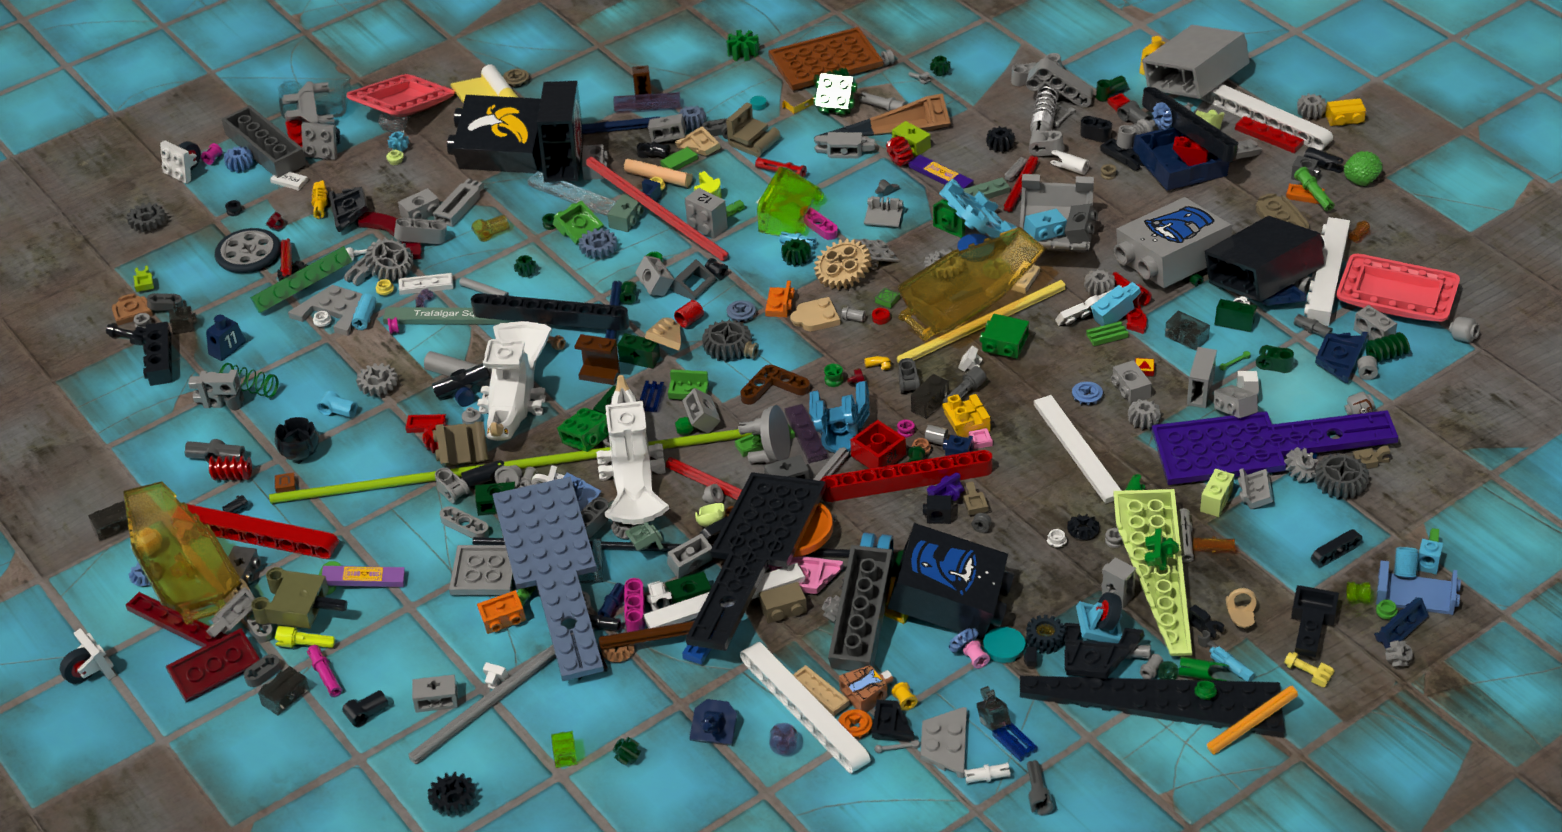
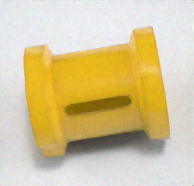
[891,682,918,711]

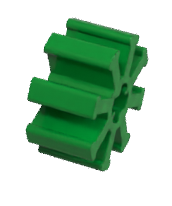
[726,30,759,61]

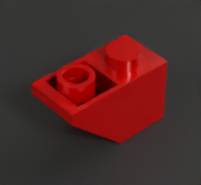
[1173,136,1208,166]

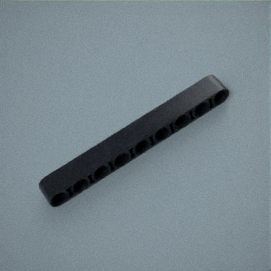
[1142,87,1238,162]
[471,293,630,331]

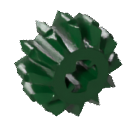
[781,238,811,266]

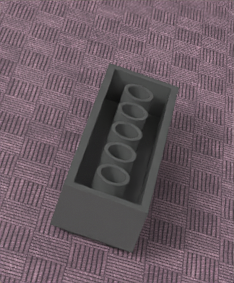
[222,105,306,178]
[828,545,895,671]

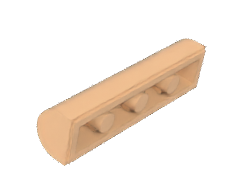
[624,159,693,188]

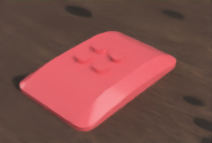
[346,74,455,117]
[1336,253,1460,322]

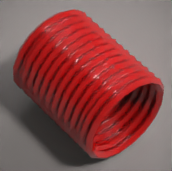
[674,300,704,328]

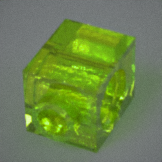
[551,731,577,768]

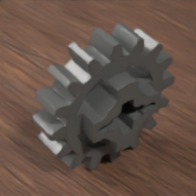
[127,202,166,232]

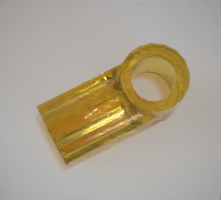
[471,215,509,242]

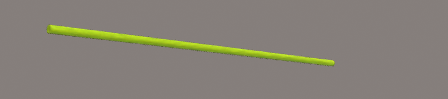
[269,429,752,504]

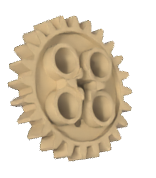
[814,238,872,290]

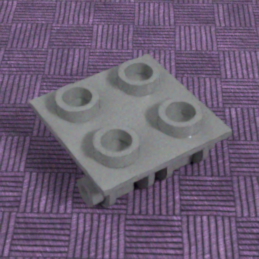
[864,196,904,227]
[855,238,900,270]

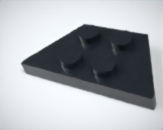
[329,187,369,232]

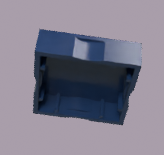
[1133,127,1230,190]

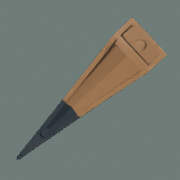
[814,94,950,138]

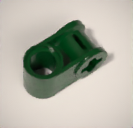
[1256,345,1294,373]

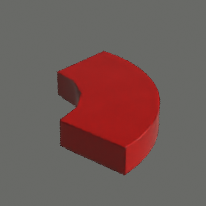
[1124,301,1147,334]

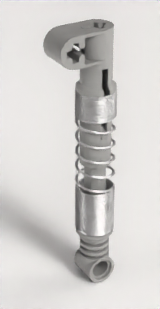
[1029,53,1065,156]

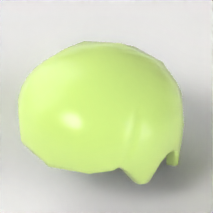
[695,503,726,527]

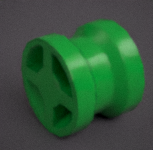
[824,364,843,387]

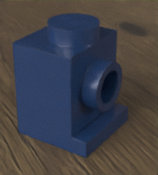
[943,435,973,456]

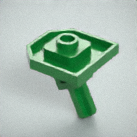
[933,199,965,238]

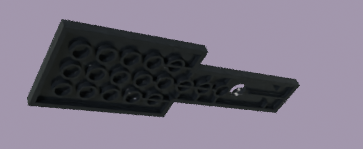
[686,472,827,651]

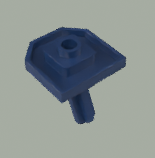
[689,699,738,746]

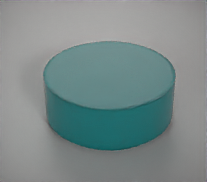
[750,96,767,110]

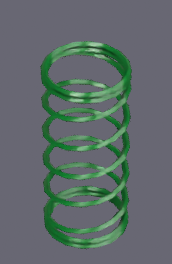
[219,363,279,398]

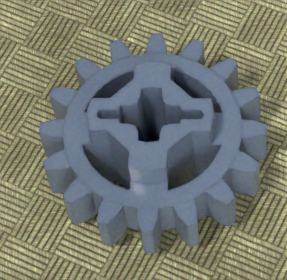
[579,228,617,259]

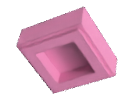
[969,428,993,449]

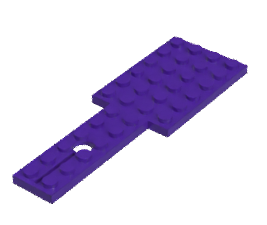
[1152,410,1398,485]

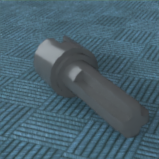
[942,366,987,403]
[1027,760,1053,815]

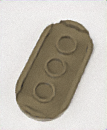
[1256,194,1309,229]

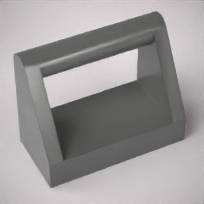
[669,259,716,300]

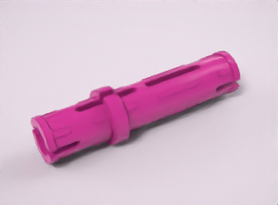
[307,645,342,697]

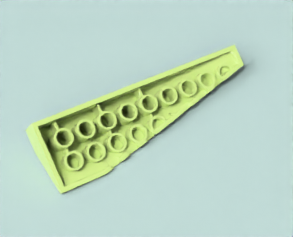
[1113,489,1192,656]

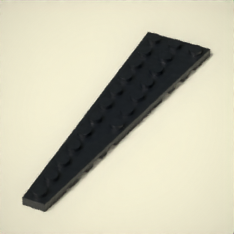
[1020,676,1284,738]

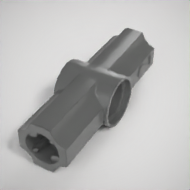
[184,439,246,463]

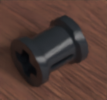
[705,258,728,279]

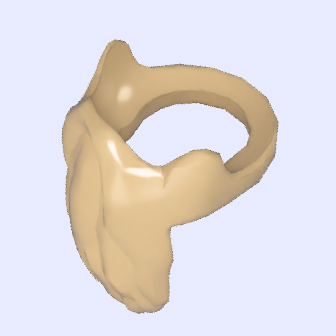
[1226,588,1257,629]

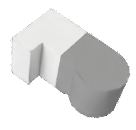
[1236,371,1259,403]

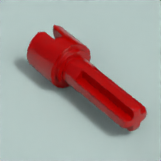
[1112,272,1152,306]

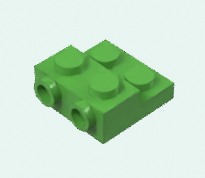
[553,200,604,244]

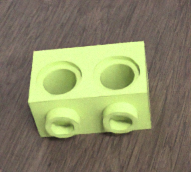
[1200,469,1234,517]

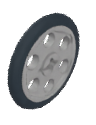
[215,228,281,273]

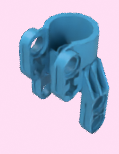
[809,381,870,453]

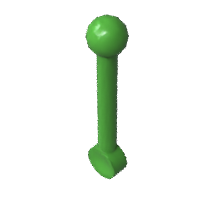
[1219,351,1250,371]

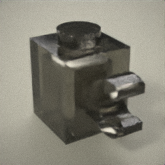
[169,300,198,335]
[976,686,1011,731]

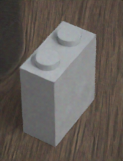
[1187,347,1217,408]

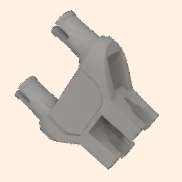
[282,81,334,125]

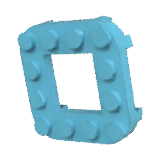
[939,179,1018,245]

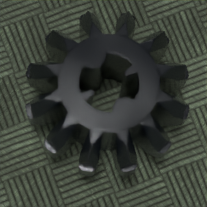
[986,126,1015,153]

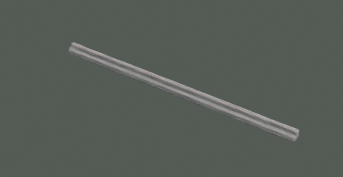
[408,633,575,764]

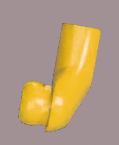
[864,356,891,370]

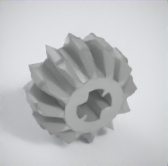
[1297,93,1326,120]
[1084,269,1115,296]
[1128,398,1161,430]

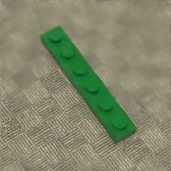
[250,246,353,313]

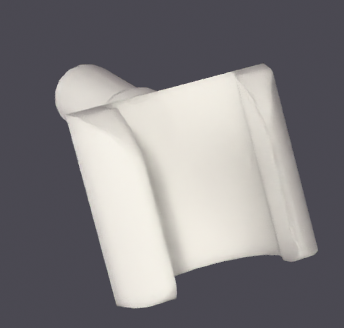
[346,247,367,261]

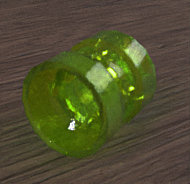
[1346,582,1371,603]

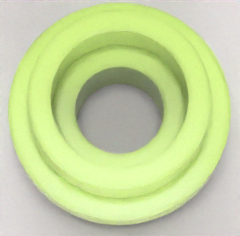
[386,150,404,165]

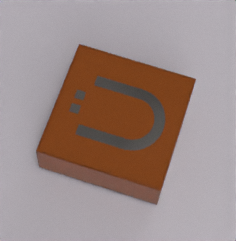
[275,472,296,493]

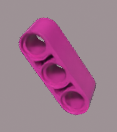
[624,578,645,632]

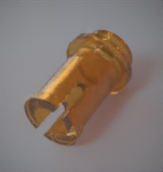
[1349,221,1370,242]

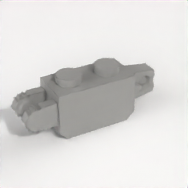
[814,132,875,159]

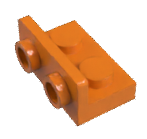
[765,280,795,317]
[477,590,526,634]

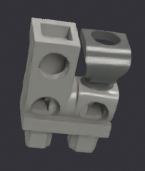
[188,370,244,410]

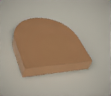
[112,294,153,326]

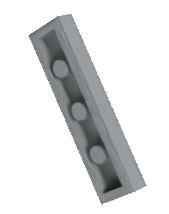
[424,351,492,387]

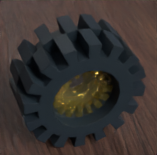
[1026,615,1065,654]

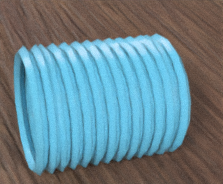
[1394,547,1419,577]

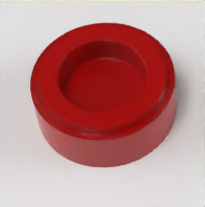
[872,308,890,325]

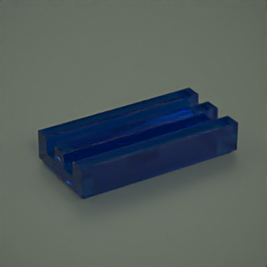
[640,381,664,412]
[992,720,1037,762]

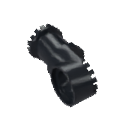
[637,141,671,158]

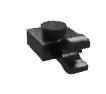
[1188,604,1224,638]

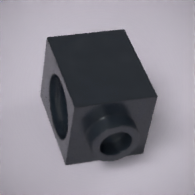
[923,495,951,524]

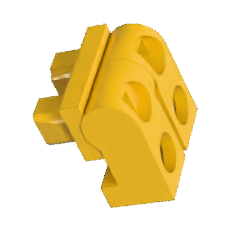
[942,394,990,437]

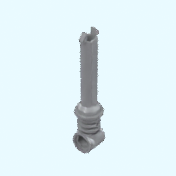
[1117,102,1193,149]

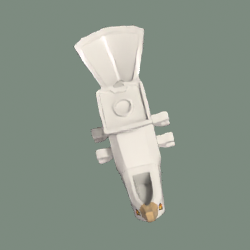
[477,321,552,441]
[596,375,670,525]

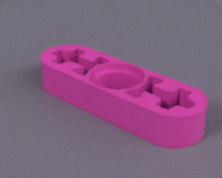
[799,207,838,240]

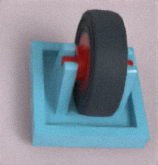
[1076,592,1122,643]

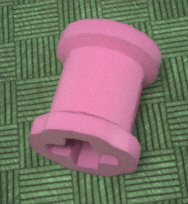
[963,640,990,669]

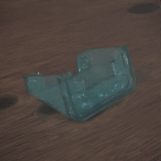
[278,78,351,118]

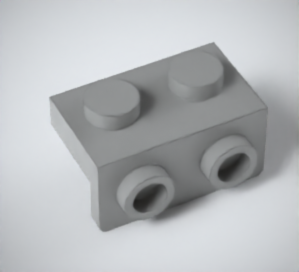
[1238,468,1273,510]

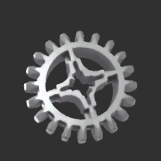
[365,237,413,282]

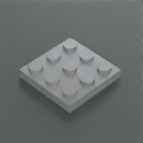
[449,545,514,595]

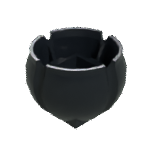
[274,417,319,464]

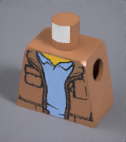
[839,666,893,713]

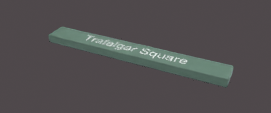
[383,307,519,325]

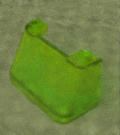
[757,167,824,236]

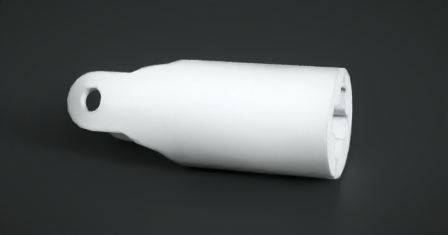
[1050,150,1089,175]

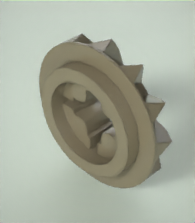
[503,69,529,87]

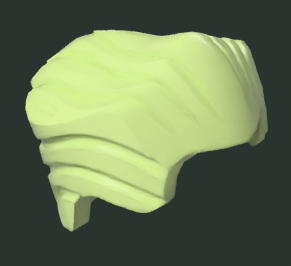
[1195,110,1225,129]

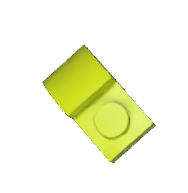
[694,171,721,198]

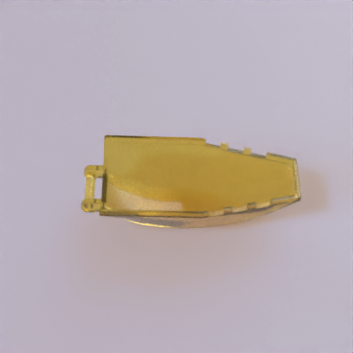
[898,227,1045,341]
[123,481,241,625]

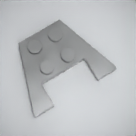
[288,285,362,336]

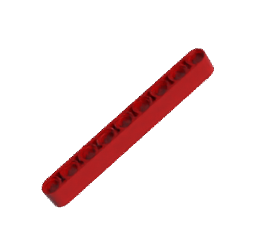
[821,450,992,502]
[171,504,339,559]

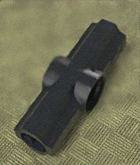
[432,363,491,399]

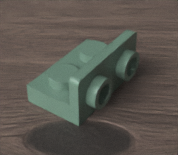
[625,522,664,551]

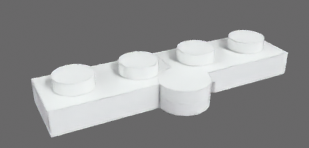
[1055,286,1122,326]

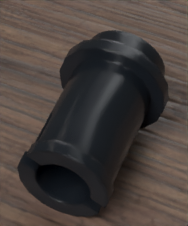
[222,495,249,513]

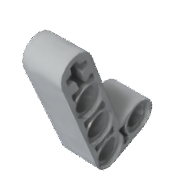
[1026,58,1093,107]

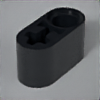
[1080,116,1112,143]

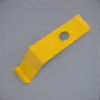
[782,97,814,114]

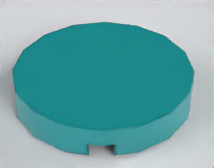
[983,627,1025,663]

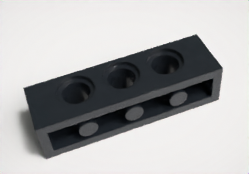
[143,321,172,386]

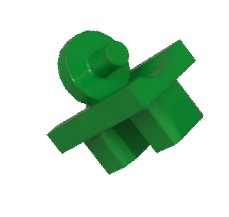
[1145,528,1179,571]

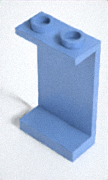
[1376,560,1461,615]

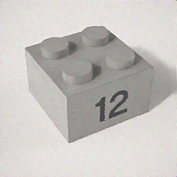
[685,188,727,239]

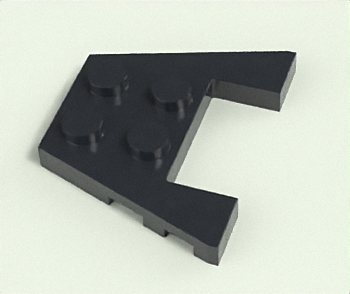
[1064,623,1145,679]

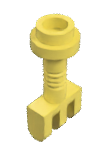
[1284,652,1334,687]

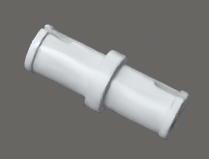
[964,763,1010,784]

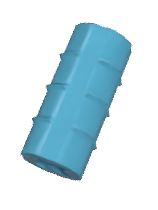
[351,294,376,330]

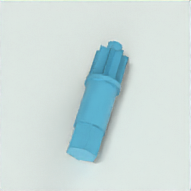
[1209,646,1256,682]

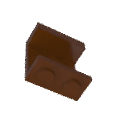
[574,334,620,385]

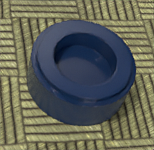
[455,387,475,407]

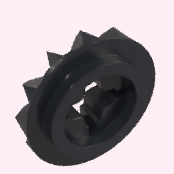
[1067,514,1099,540]

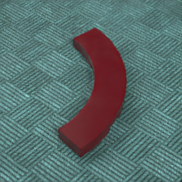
[358,212,422,259]

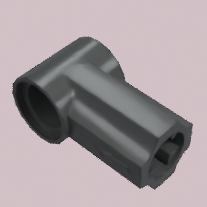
[1117,101,1152,124]

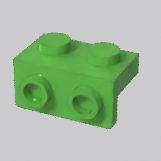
[668,370,709,399]

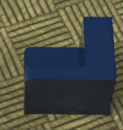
[642,179,662,206]

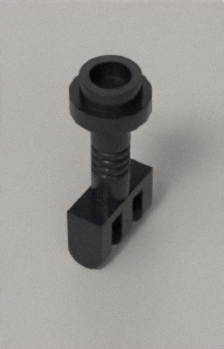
[106,323,146,345]

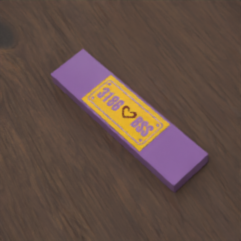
[322,566,405,587]

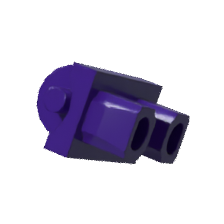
[927,473,964,501]

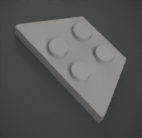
[920,707,967,778]

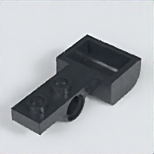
[1291,585,1339,658]

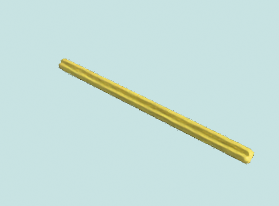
[897,280,1066,363]

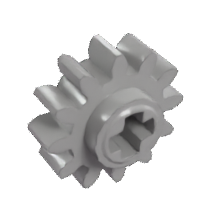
[1284,447,1318,482]

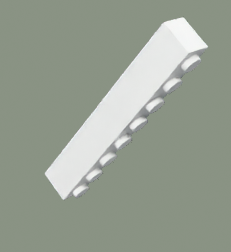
[1304,217,1350,326]

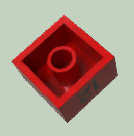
[850,420,906,469]

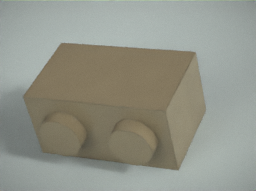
[759,582,807,623]

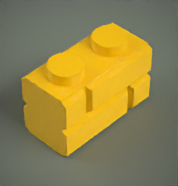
[1325,98,1366,126]

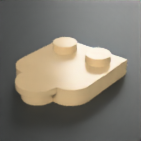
[790,297,840,331]

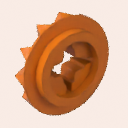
[838,709,872,739]

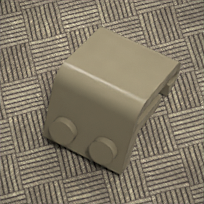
[726,102,780,157]
[433,422,489,467]

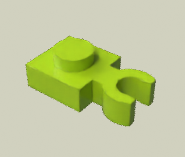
[133,265,154,292]

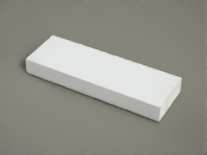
[399,273,453,295]

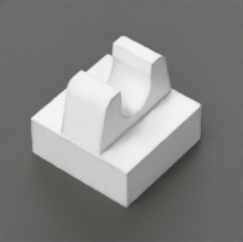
[958,346,982,372]
[483,662,509,689]

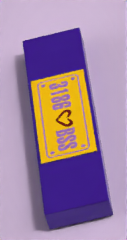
[909,154,974,189]

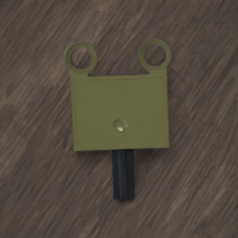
[251,567,348,629]

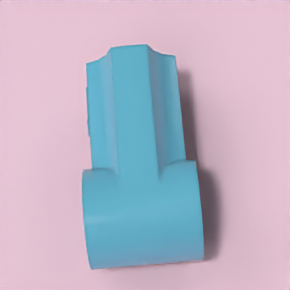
[317,391,358,417]

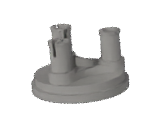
[738,405,790,464]

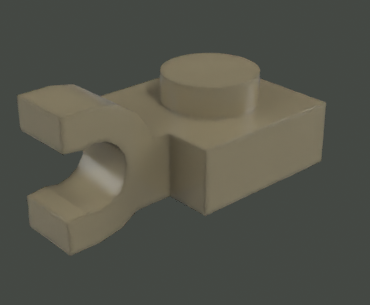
[1353,445,1390,469]
[963,481,988,515]

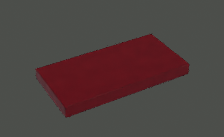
[166,628,260,702]

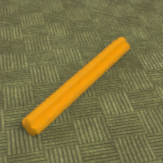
[1207,685,1298,754]

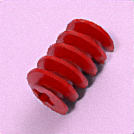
[209,456,252,481]

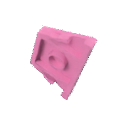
[768,556,843,594]

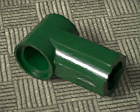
[1095,75,1128,102]

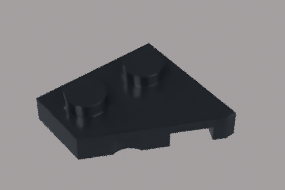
[872,699,914,741]

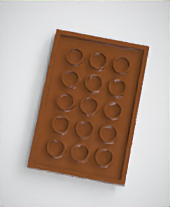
[768,27,884,91]

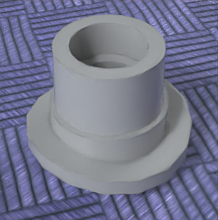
[495,465,522,488]

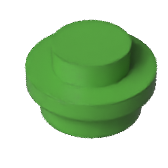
[1376,600,1398,619]

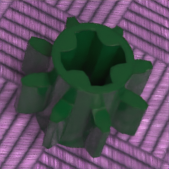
[930,56,950,76]
[514,255,537,277]
[613,737,640,765]

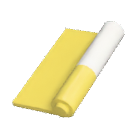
[451,64,518,104]

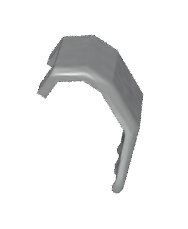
[1016,174,1094,252]

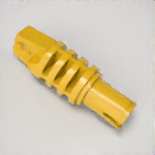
[311,180,328,219]

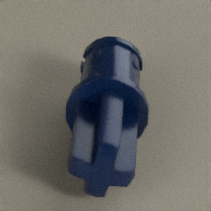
[598,582,625,617]

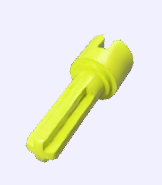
[275,626,335,648]

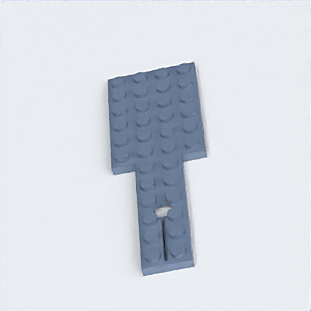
[493,476,604,681]

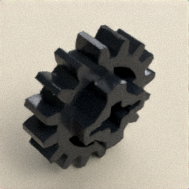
[428,772,476,816]

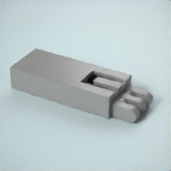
[433,178,484,227]

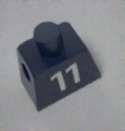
[206,314,246,361]

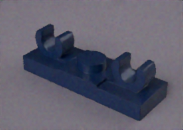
[1374,597,1429,650]

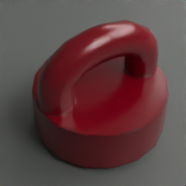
[266,211,284,230]
[847,368,865,384]

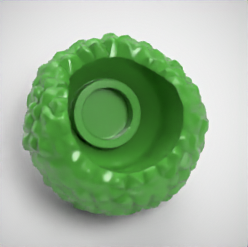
[1344,151,1383,186]

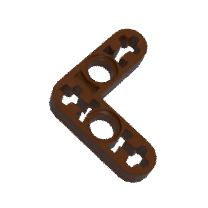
[740,364,810,405]

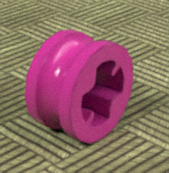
[387,317,399,334]
[897,420,915,438]

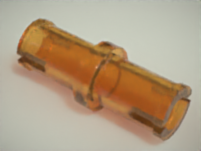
[1193,536,1235,553]

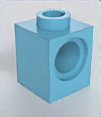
[1417,539,1443,574]

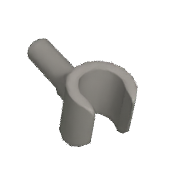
[909,72,931,84]

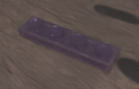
[614,92,680,112]
[784,404,827,464]

